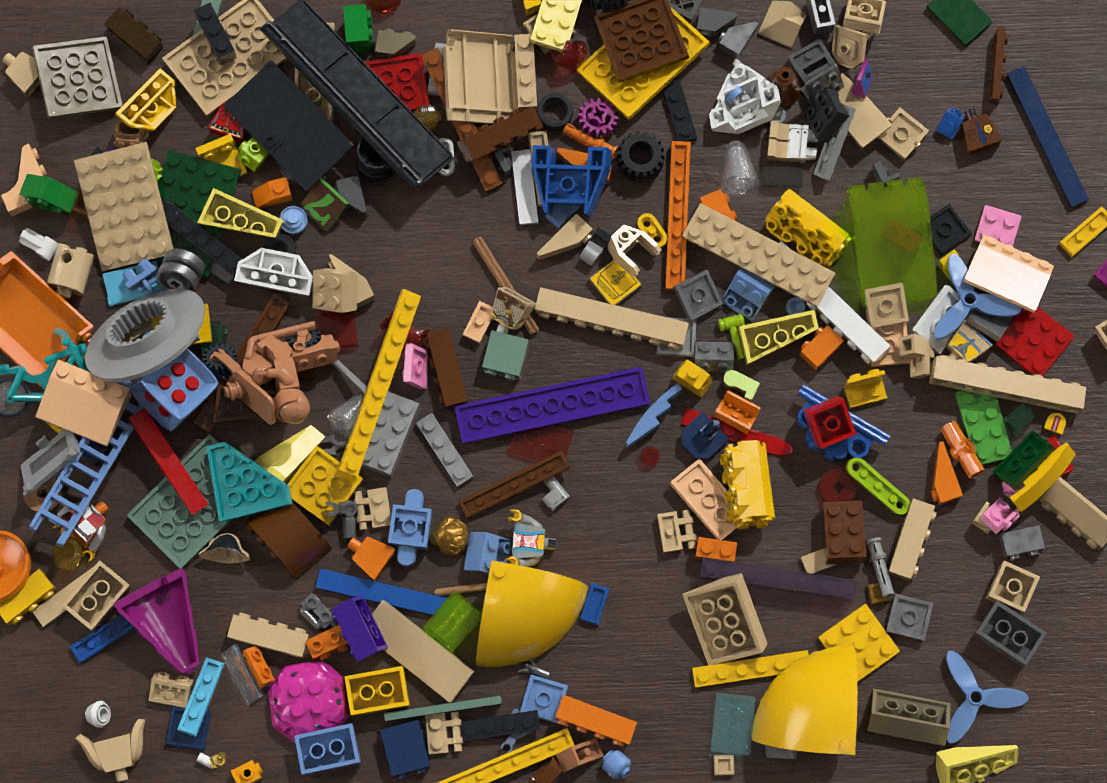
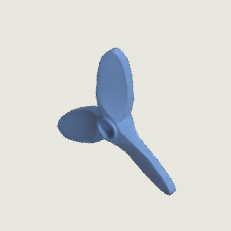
[934,254,1022,340]
[946,651,1029,744]

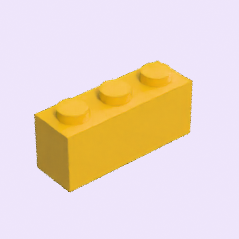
[0,569,56,625]

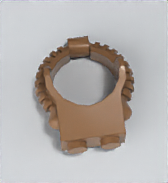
[113,120,150,149]

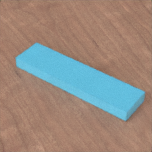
[177,657,225,737]

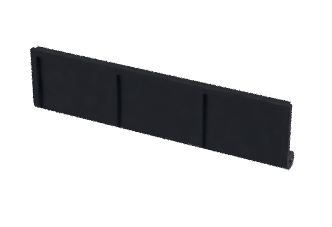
[260,0,454,191]

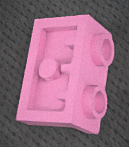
[980,498,1020,534]

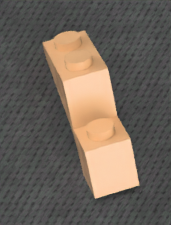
[1,144,47,216]

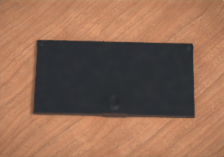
[223,60,355,192]

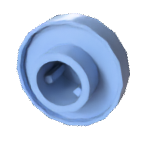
[280,206,308,235]

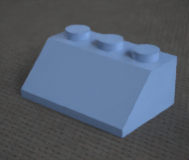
[294,723,362,776]

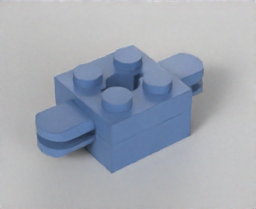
[388,489,433,567]

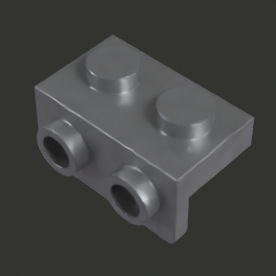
[695,342,734,373]

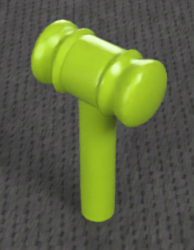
[718,313,745,360]

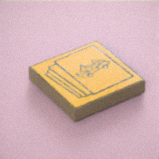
[589,260,642,306]

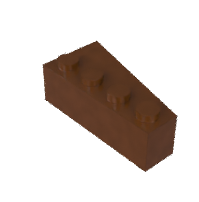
[457,106,543,163]
[212,384,277,423]

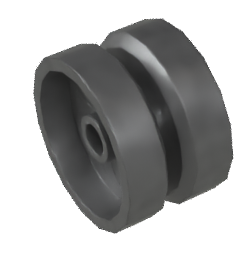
[156,249,205,292]

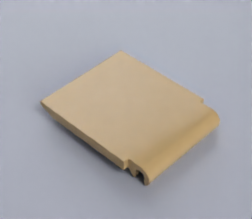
[443,29,518,124]

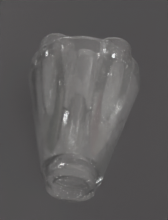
[327,391,364,441]

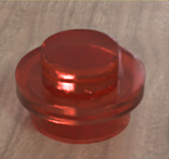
[640,447,660,466]

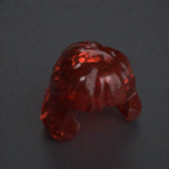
[550,40,587,69]

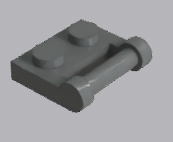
[787,39,836,86]

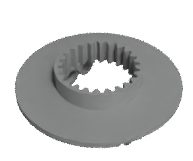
[85,289,205,382]

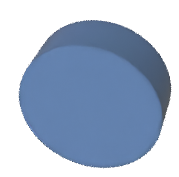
[725,86,743,104]
[786,297,805,315]

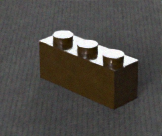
[104,7,164,64]

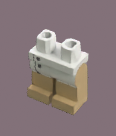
[767,121,818,163]

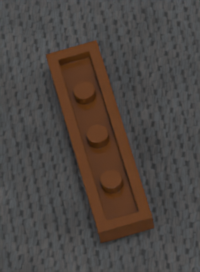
[989,26,1008,104]

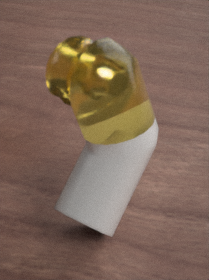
[196,752,227,769]

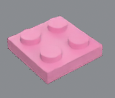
[974,205,1022,246]
[402,344,429,389]

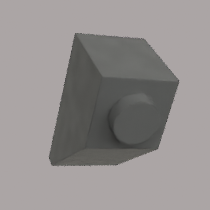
[697,7,737,38]
[334,176,368,217]

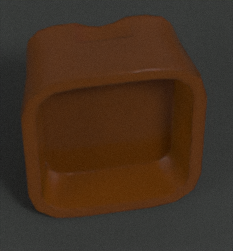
[528,757,563,783]

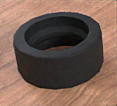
[537,93,573,131]

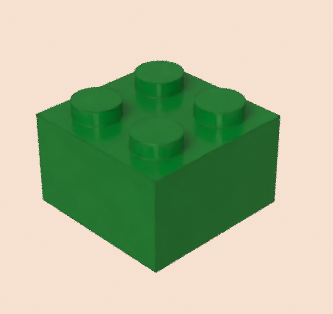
[343,4,374,53]
[19,174,78,214]

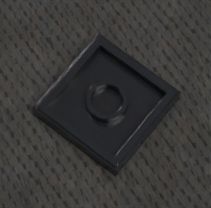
[919,203,972,255]

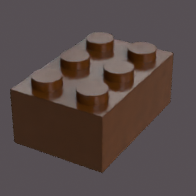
[822,501,867,565]

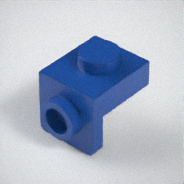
[936,108,965,139]

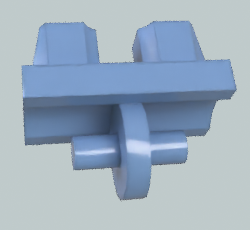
[123,259,158,293]

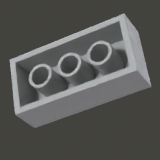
[361,392,420,478]

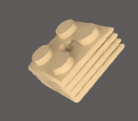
[843,0,886,34]

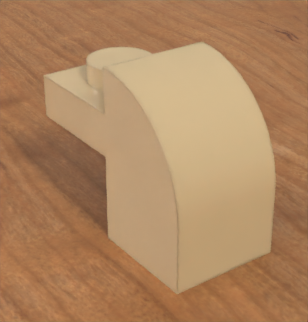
[899,334,934,379]

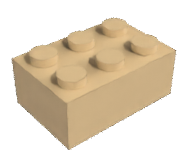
[61,560,131,631]

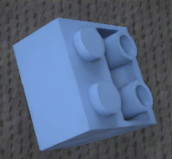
[721,268,775,322]
[464,532,513,576]

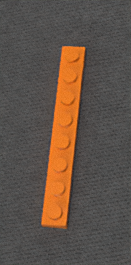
[665,141,691,290]

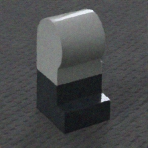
[579,227,611,266]

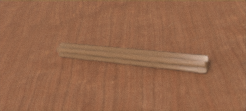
[473,237,539,335]

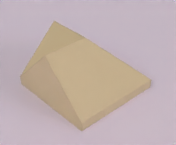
[758,0,807,49]

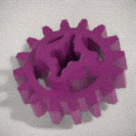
[577,98,619,138]

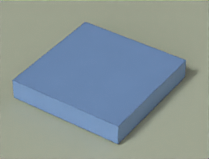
[520,675,568,723]

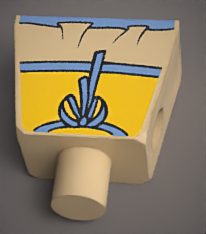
[946,320,992,363]

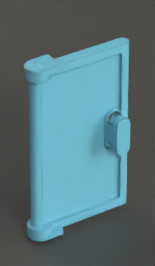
[103,261,166,307]

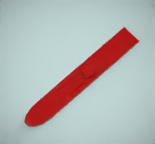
[681,408,793,456]

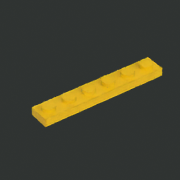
[692,650,809,688]

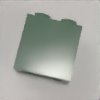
[482,331,529,381]

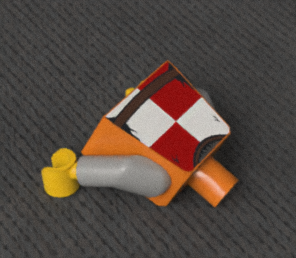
[53,501,109,562]

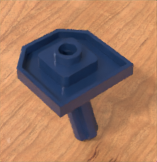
[681,411,729,459]

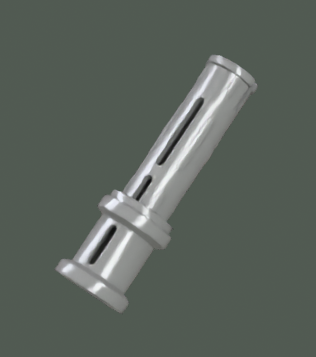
[865,537,895,597]

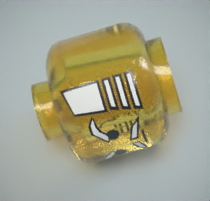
[413,105,441,130]

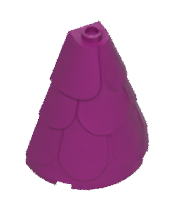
[113,568,199,676]

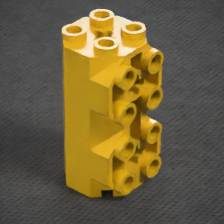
[765,189,852,268]
[720,440,775,529]

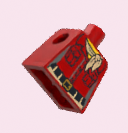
[208,102,247,143]

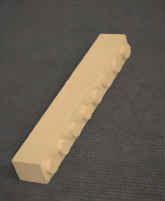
[535,287,689,350]
[929,355,1086,414]

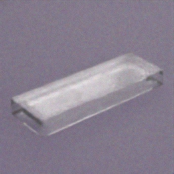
[221,644,264,706]

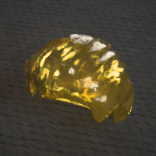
[53,538,83,571]

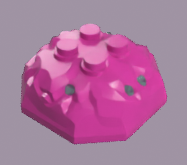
[268,660,351,743]

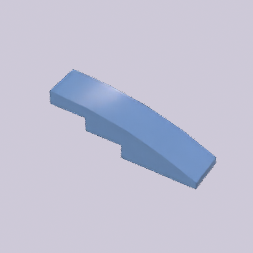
[626,383,682,448]

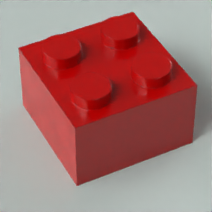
[803,396,857,449]

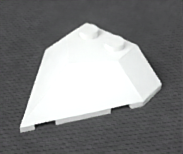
[709,58,781,134]

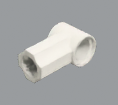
[19,228,59,261]

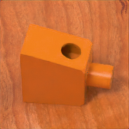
[347,537,396,581]

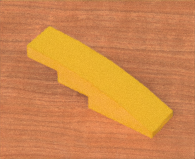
[1010,442,1076,512]

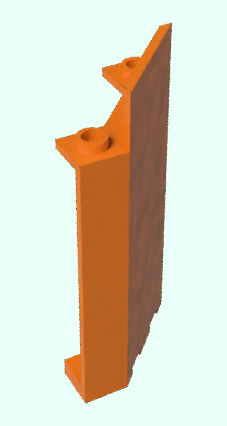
[0,251,94,387]

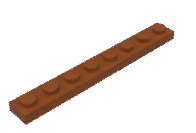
[421,48,503,192]

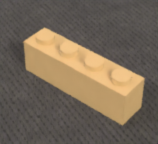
[514,34,537,112]
[888,498,937,581]
[227,613,310,659]

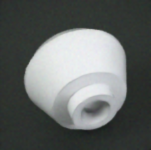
[85,701,111,728]

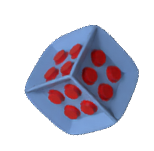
[130,349,219,431]

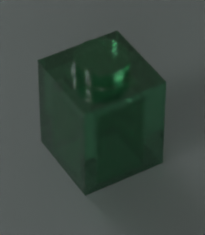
[1003,403,1035,435]

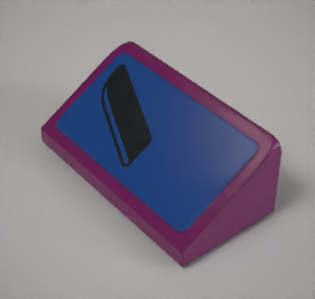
[852,59,872,98]

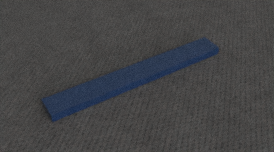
[1006,66,1089,208]

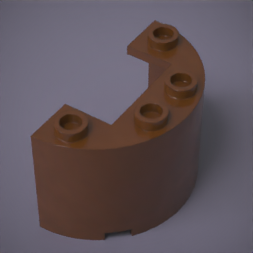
[245,503,332,579]

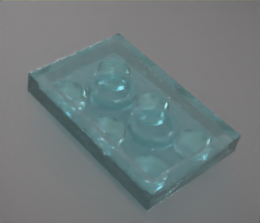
[711,693,755,756]

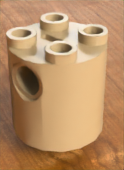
[47,244,94,299]

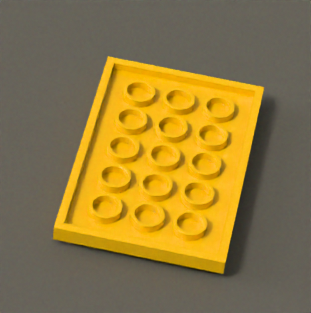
[577,8,710,120]

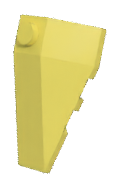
[255,425,326,483]
[936,745,1018,783]

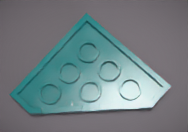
[206,442,293,522]

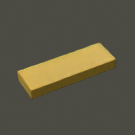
[1059,207,1107,258]

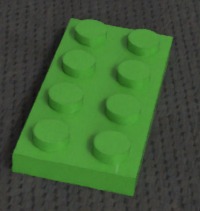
[955,390,1012,465]

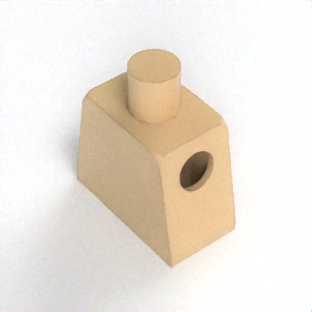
[2,52,40,98]

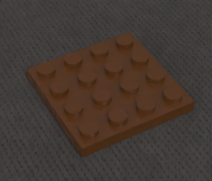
[594,0,689,83]

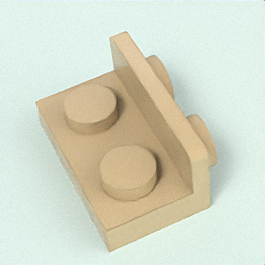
[149,672,194,708]

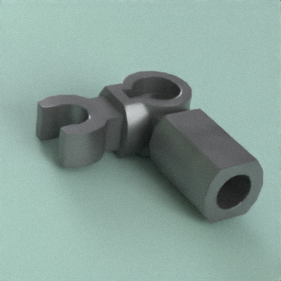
[325,500,357,538]

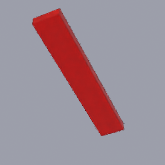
[128,408,209,515]

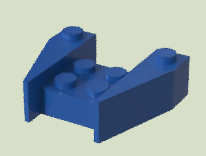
[531,145,612,217]

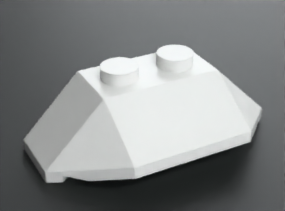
[234,248,313,296]

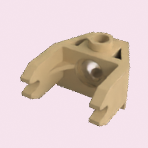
[607,225,661,277]

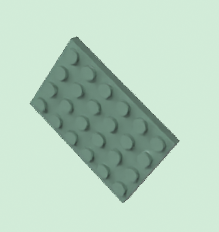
[127,434,232,568]

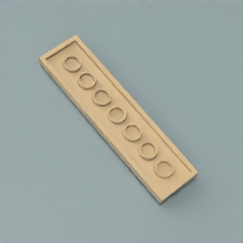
[682,203,836,307]

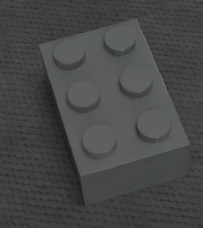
[974,600,1047,668]

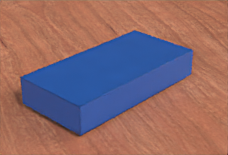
[580,583,610,626]

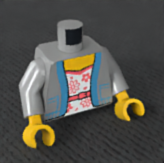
[505,509,556,567]

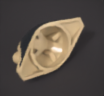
[199,533,250,564]

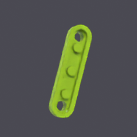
[846,457,910,515]

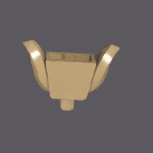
[75,719,146,782]

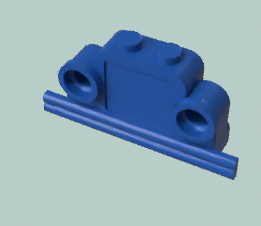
[797,384,890,462]

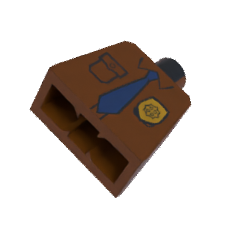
[960,108,1002,157]

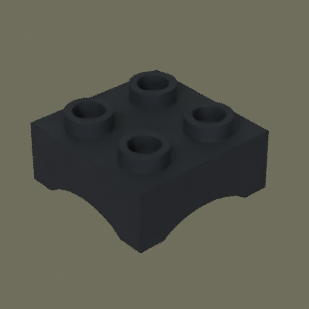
[804,87,850,143]

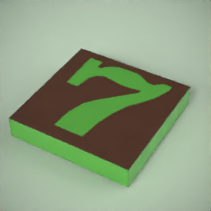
[299,178,349,232]

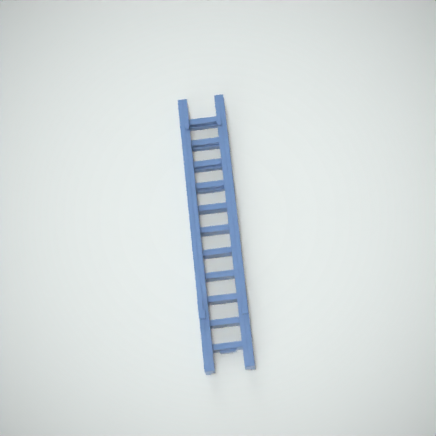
[29,331,150,548]

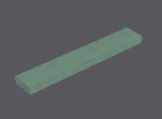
[384,696,502,721]

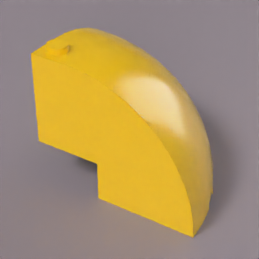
[476,561,589,667]
[750,646,857,755]

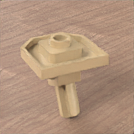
[831,25,874,69]

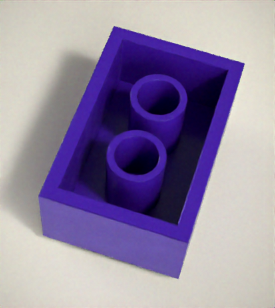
[332,595,388,661]

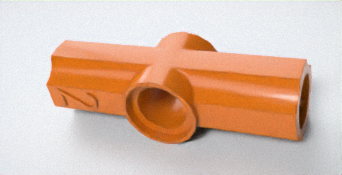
[941,421,985,479]

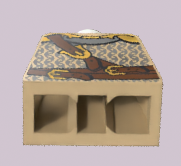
[491,287,536,334]

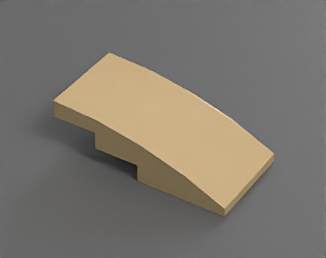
[838,73,892,149]

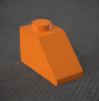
[252,177,293,209]

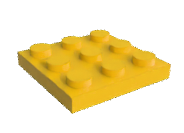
[287,445,363,526]
[818,604,900,682]

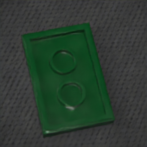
[926,0,993,47]
[993,430,1055,490]

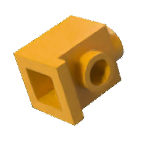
[231,760,263,783]

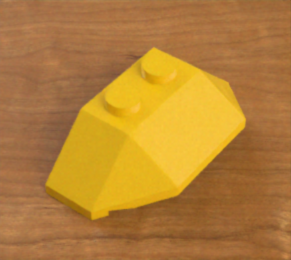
[115,69,176,131]

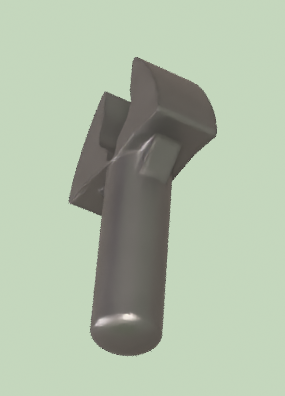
[322,434,348,456]

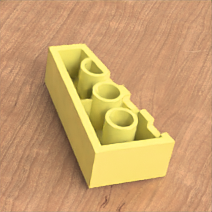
[197,188,284,238]
[738,310,819,365]

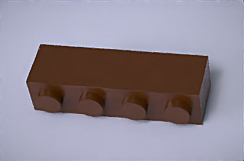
[424,328,468,410]

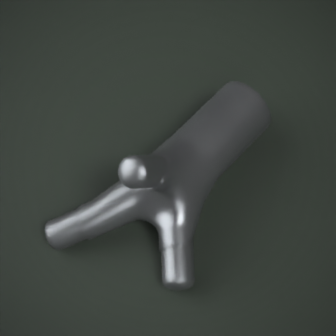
[518,659,550,679]

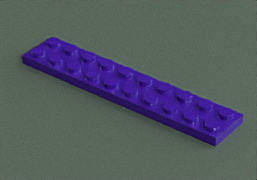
[454,367,650,444]

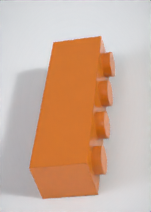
[554,695,637,747]

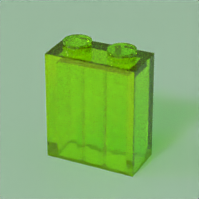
[423,590,482,652]

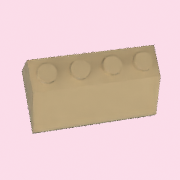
[1039,477,1107,550]

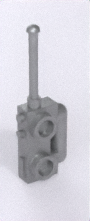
[299,593,338,630]

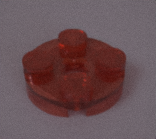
[818,468,858,502]

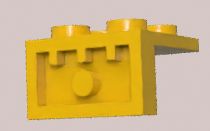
[196,134,247,176]
[844,369,887,409]

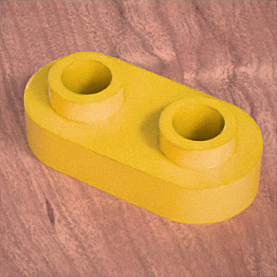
[637,213,667,248]

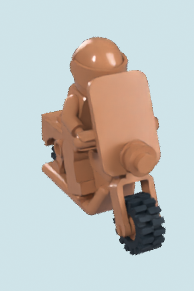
[202,321,340,425]

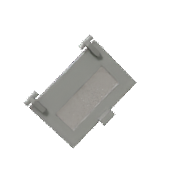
[21,429,80,496]

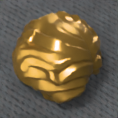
[429,517,469,556]

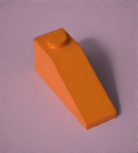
[931,441,963,505]

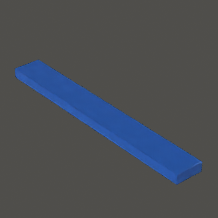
[315,569,471,623]

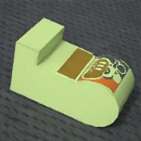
[723,370,760,402]

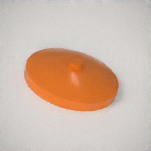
[0,530,31,602]

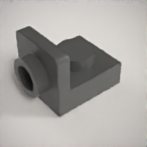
[494,144,513,177]
[871,161,900,188]

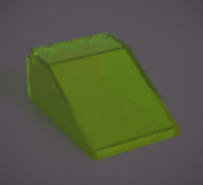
[844,177,938,308]

